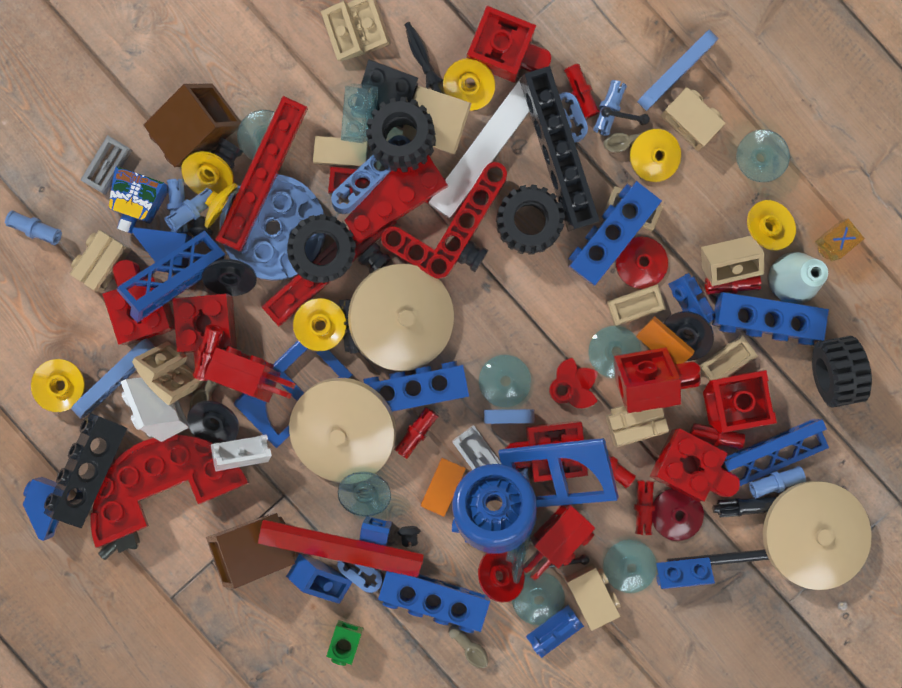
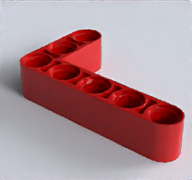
[381,162,507,278]

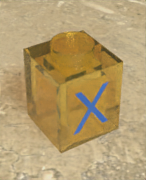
[815,218,865,262]

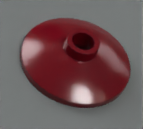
[652,488,704,541]

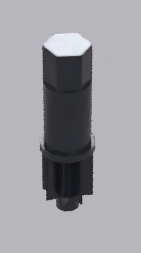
[712,497,776,517]

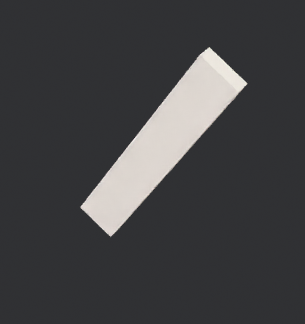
[429,77,529,219]

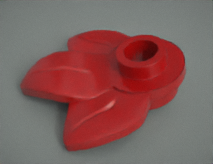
[549,358,598,409]

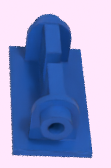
[668,273,715,323]
[656,557,715,589]
[526,605,584,658]

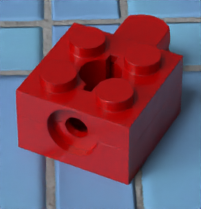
[466,6,551,83]
[102,260,175,346]
[173,294,237,367]
[204,346,296,403]
[614,347,701,414]
[505,421,588,482]
[649,428,740,502]
[522,505,596,581]

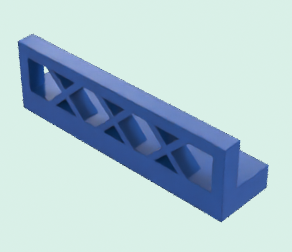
[117,231,225,323]
[721,418,829,486]

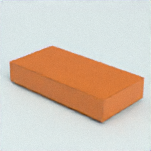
[636,316,695,364]
[420,457,466,517]

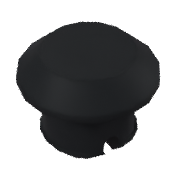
[189,216,213,236]
[397,526,421,547]

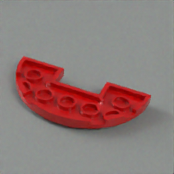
[90,435,249,548]

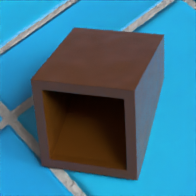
[143,83,243,168]
[206,513,296,589]

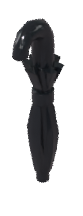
[404,22,444,94]

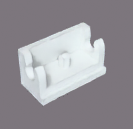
[452,425,501,470]
[211,435,272,471]

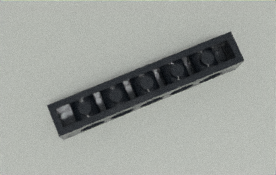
[519,66,599,232]

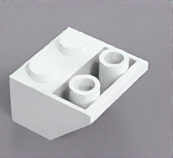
[121,377,189,442]

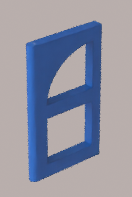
[233,341,353,448]
[498,438,619,507]

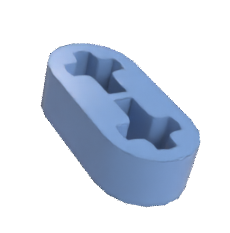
[559,92,588,143]
[484,409,535,424]
[337,561,383,593]

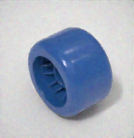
[452,464,537,554]

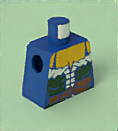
[109,166,168,234]

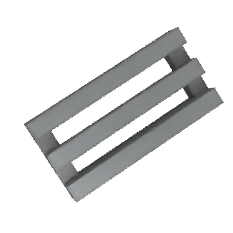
[81,135,132,195]

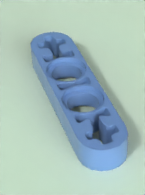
[637,29,719,111]
[331,135,410,214]
[71,338,155,419]

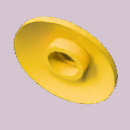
[443,58,495,111]
[630,129,681,182]
[181,151,234,194]
[205,183,238,229]
[747,200,796,250]
[293,298,346,351]
[31,359,85,412]

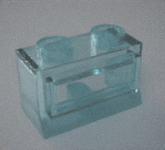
[341,83,378,143]

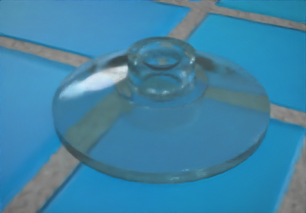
[237,110,275,160]
[736,129,790,183]
[588,326,641,378]
[479,355,531,407]
[338,472,391,517]
[506,534,531,584]
[603,540,657,593]
[512,572,565,625]

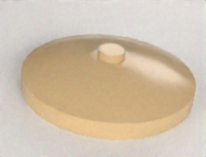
[348,264,454,371]
[289,378,396,483]
[763,481,872,590]

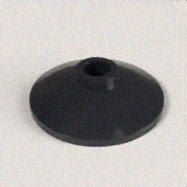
[202,259,257,296]
[663,311,714,361]
[187,401,239,444]

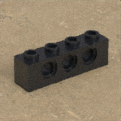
[44,413,128,529]

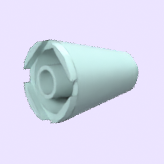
[768,252,828,304]

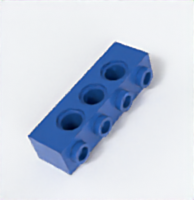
[568,181,662,286]
[712,292,829,346]
[363,361,469,412]
[378,571,490,633]

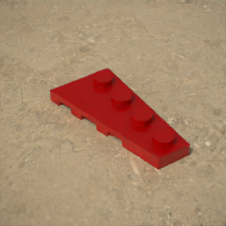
[344,155,448,244]

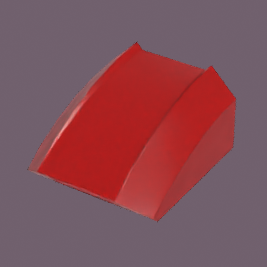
[703,370,777,433]

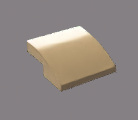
[321,0,391,61]
[402,86,472,154]
[132,341,203,405]

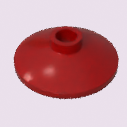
[616,237,668,289]
[478,551,525,603]

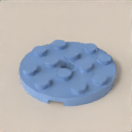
[219,174,326,280]

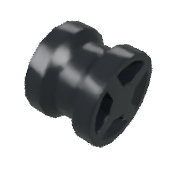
[211,137,243,169]
[457,239,489,272]
[358,243,391,274]

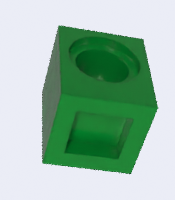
[326,620,364,666]

